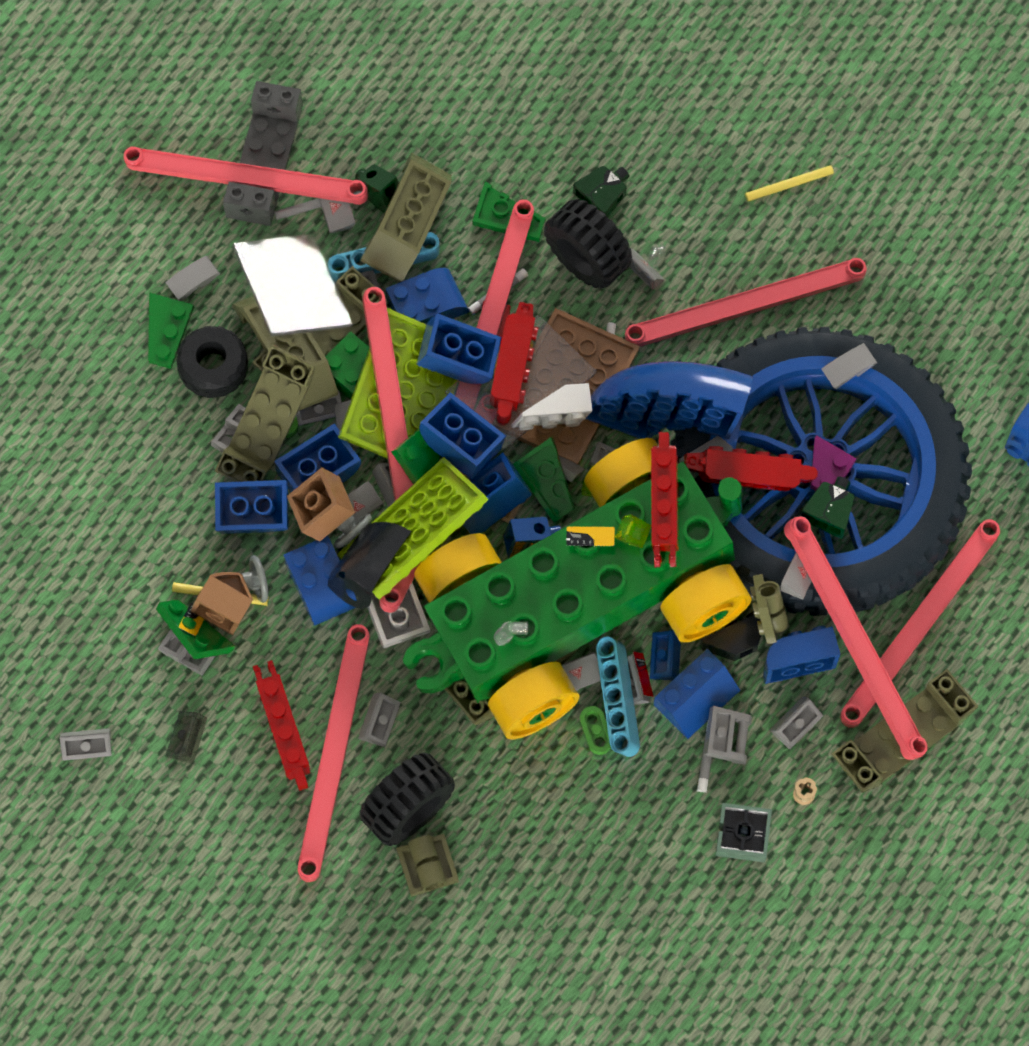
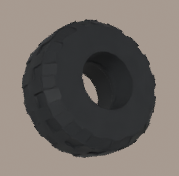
[176,326,248,398]

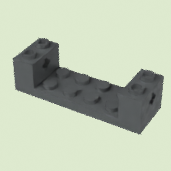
[223,81,303,226]

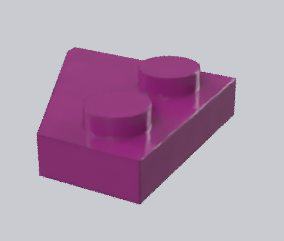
[810,435,856,491]

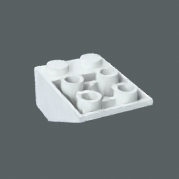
[511,383,592,430]

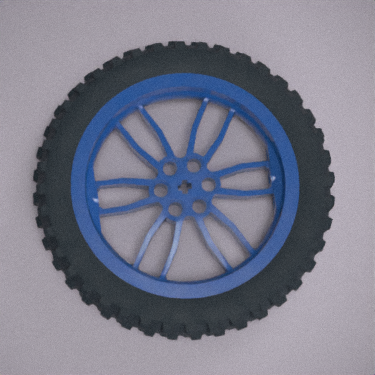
[670,327,972,616]

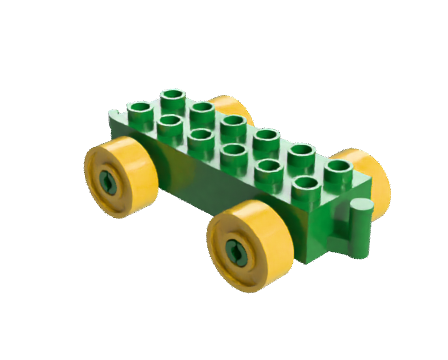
[403,438,752,739]

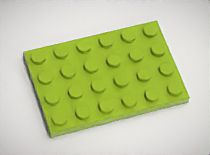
[338,308,459,459]
[337,457,489,600]

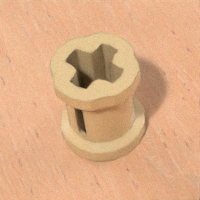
[793,778,817,805]

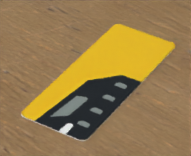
[566,527,615,546]
[179,603,204,636]

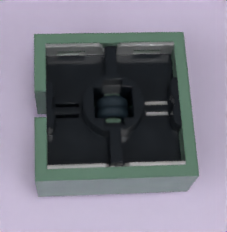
[715,803,772,863]

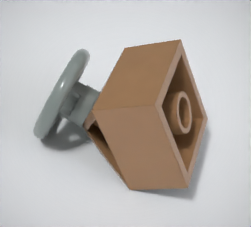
[287,467,372,549]
[191,555,268,635]

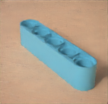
[328,232,440,282]
[596,636,640,757]

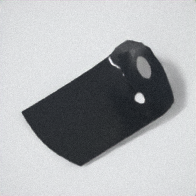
[328,522,412,609]

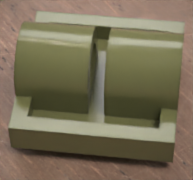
[750,574,789,644]
[396,834,459,897]

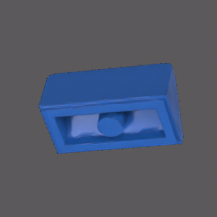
[650,630,681,681]

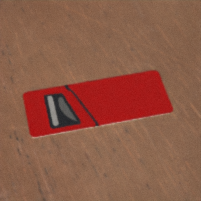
[633,652,654,697]

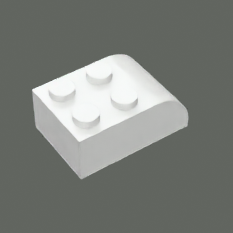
[367,583,430,648]

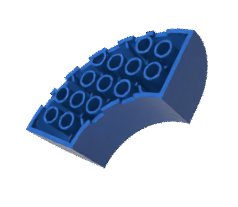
[586,361,753,440]

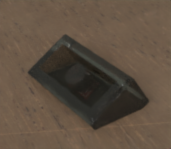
[165,711,208,764]

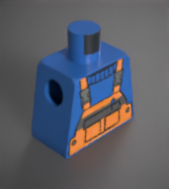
[503,517,561,558]

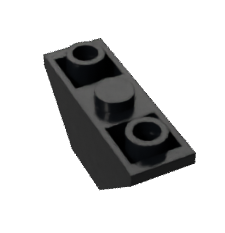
[700,611,762,661]

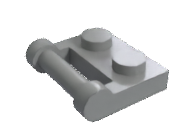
[704,706,752,765]

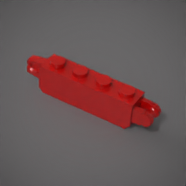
[490,302,539,426]
[651,432,679,567]
[684,446,818,492]
[252,660,310,791]

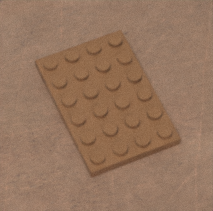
[493,308,640,465]

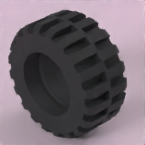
[544,199,632,289]
[360,753,455,846]

